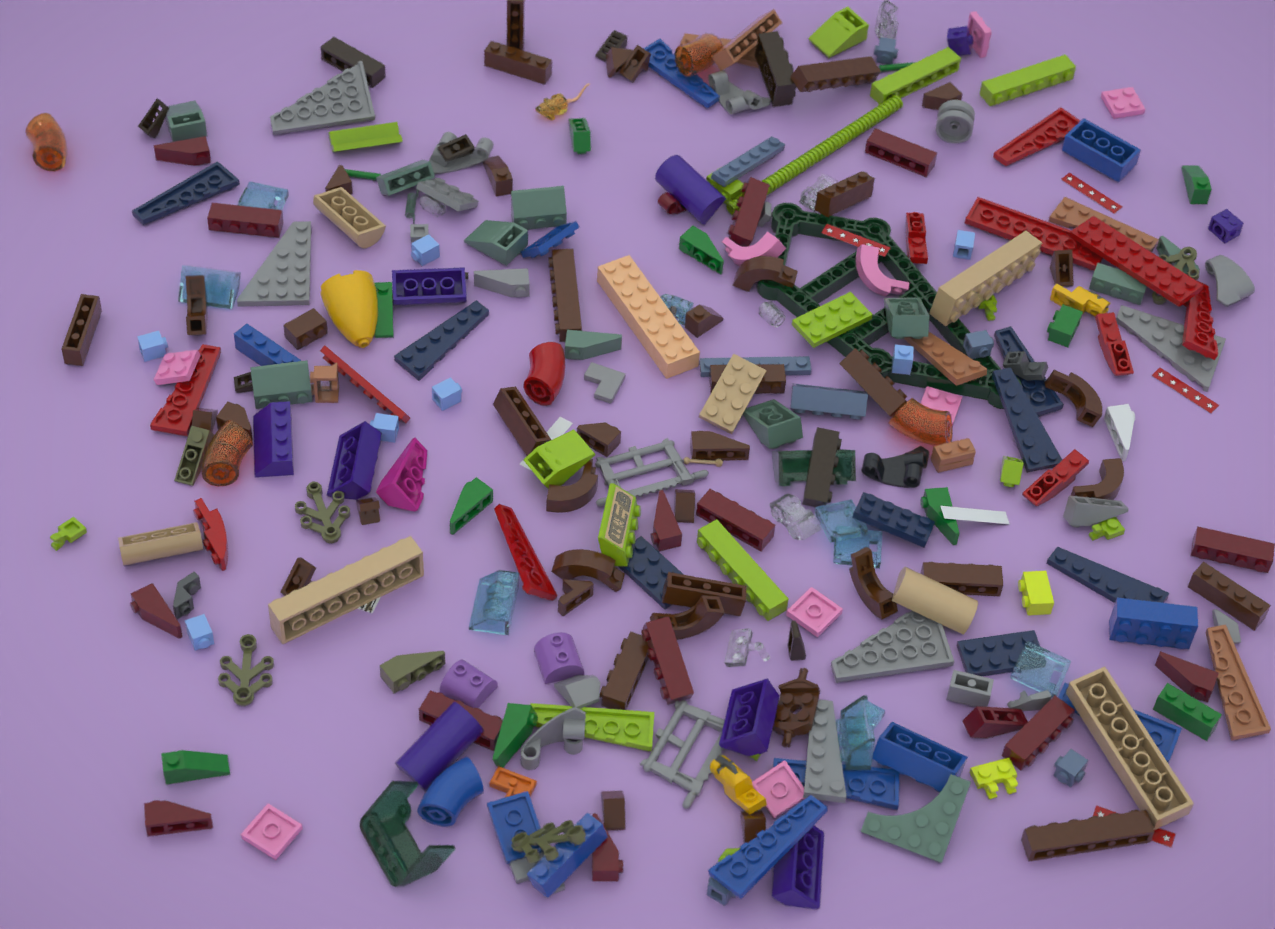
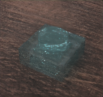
[856,701,885,729]

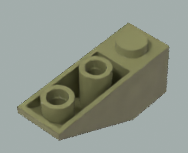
[174,426,215,486]
[380,651,445,693]

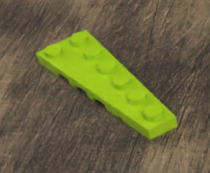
[530,703,654,751]

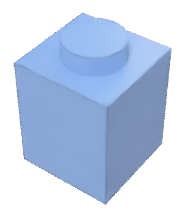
[953,230,975,260]
[411,234,440,266]
[137,331,168,362]
[892,344,914,375]
[432,377,462,411]
[370,413,399,443]
[185,614,214,651]

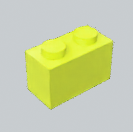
[1018,571,1054,616]

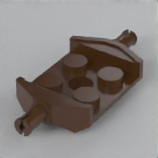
[772,668,820,748]

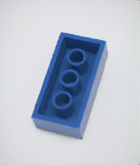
[1062,118,1141,182]
[1109,597,1198,649]
[871,722,968,792]

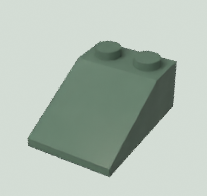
[884,298,930,339]
[743,399,803,449]

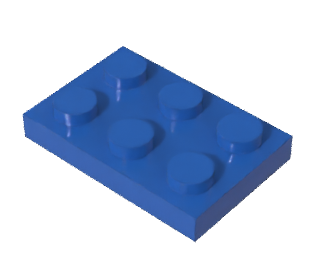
[520,221,579,258]
[487,791,544,865]

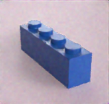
[234,324,301,366]
[527,812,608,898]

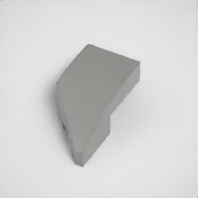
[1212,609,1241,644]
[1007,690,1052,711]

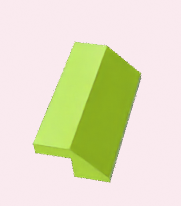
[328,122,403,152]

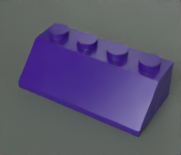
[253,401,294,478]
[327,421,382,500]
[719,678,779,757]
[772,825,824,909]

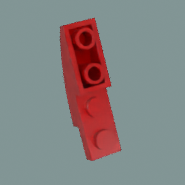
[906,212,928,264]
[1095,312,1134,376]
[1022,449,1089,506]
[193,498,228,571]

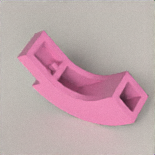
[722,232,786,266]
[856,244,909,296]

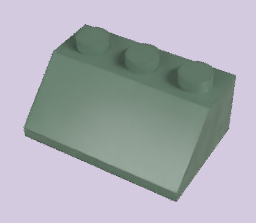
[511,186,567,230]
[250,360,312,409]

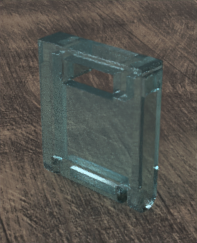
[237,182,289,210]
[815,499,868,543]
[833,527,882,569]
[1010,641,1071,698]

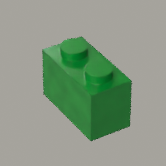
[1047,304,1083,348]

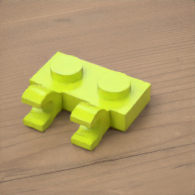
[970,758,1018,799]

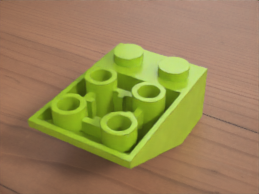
[808,7,869,58]
[523,429,596,489]

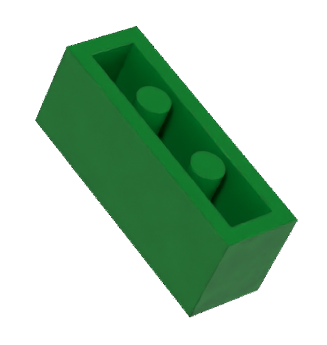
[1153,683,1222,741]

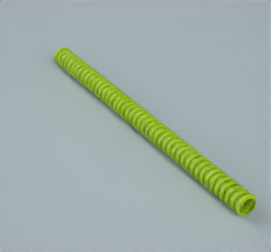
[726,95,903,216]

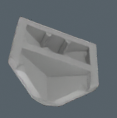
[554,675,600,709]

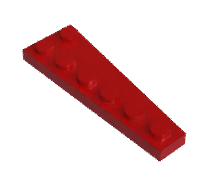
[1182,280,1218,360]

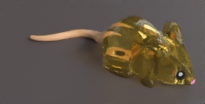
[535,83,590,120]

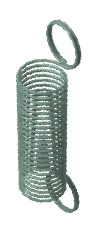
[405,189,419,224]

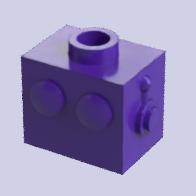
[947,26,974,56]
[1208,209,1244,243]

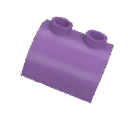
[534,632,584,684]
[440,659,498,708]

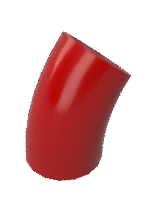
[523,342,565,406]

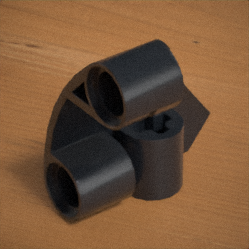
[861,446,930,488]

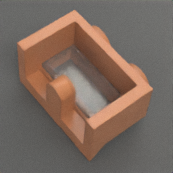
[310,363,339,403]

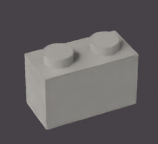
[946,670,994,707]

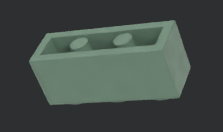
[376,160,435,196]
[1089,263,1147,305]

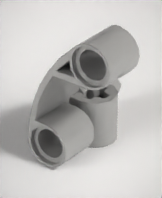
[708,70,771,115]
[429,132,494,174]
[1205,255,1255,307]
[521,707,586,770]

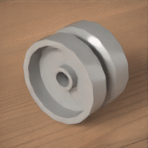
[935,100,975,144]

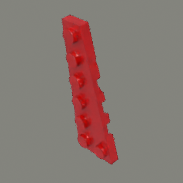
[993,107,1080,166]
[150,344,221,436]
[320,345,411,423]
[494,504,558,601]

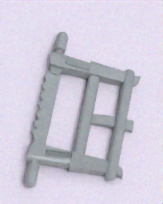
[595,438,709,506]
[640,700,725,809]

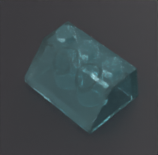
[178,265,241,309]
[469,570,519,635]
[836,695,875,770]

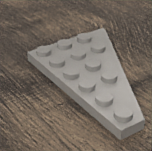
[270,61,375,135]
[237,221,311,306]
[1116,305,1226,392]
[831,611,954,683]

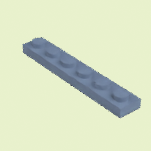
[711,136,785,187]
[699,356,811,377]

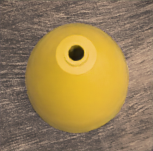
[320,270,378,348]

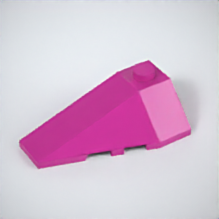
[376,438,427,512]

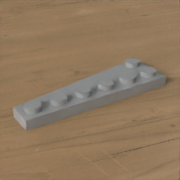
[803,699,846,803]

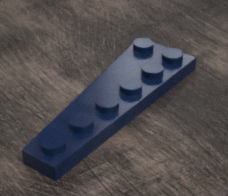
[132,161,240,225]
[394,300,489,381]
[994,326,1064,416]
[992,367,1062,472]
[1046,546,1169,603]

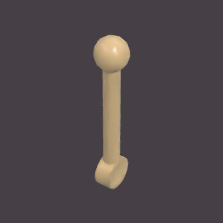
[683,457,723,467]

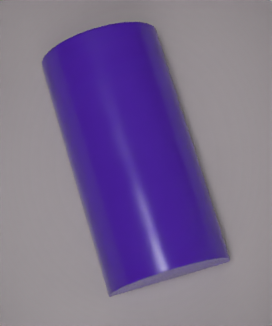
[655,155,726,225]
[392,267,467,306]
[395,702,484,792]

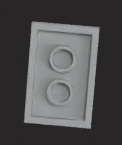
[416,178,479,211]

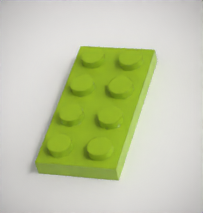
[792,292,873,348]

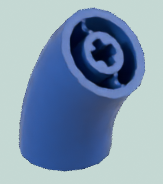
[417,757,484,827]

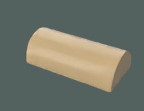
[313,187,386,248]
[118,522,203,566]
[892,567,978,635]

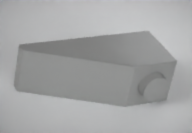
[474,268,530,297]
[1063,496,1129,527]

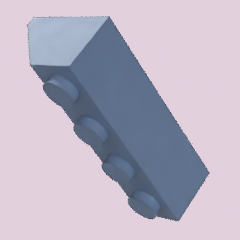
[790,383,868,419]

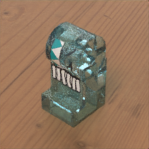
[660,294,693,326]

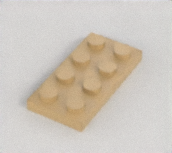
[699,353,767,434]

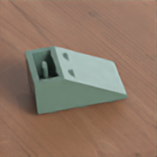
[165,101,207,142]
[464,220,528,266]

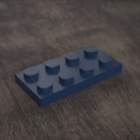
[852,492,935,548]
[618,536,684,610]
[956,630,1046,677]

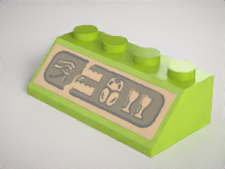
[598,483,641,566]

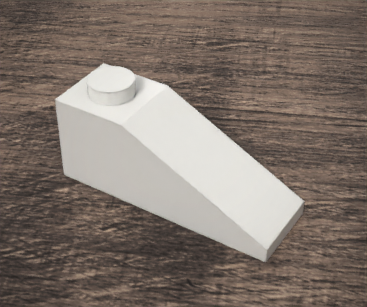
[1104,404,1135,461]

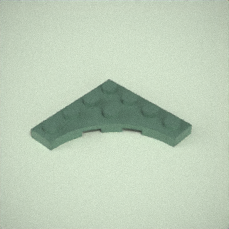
[861,774,971,863]

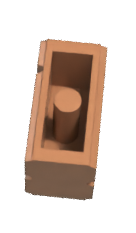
[931,438,976,473]

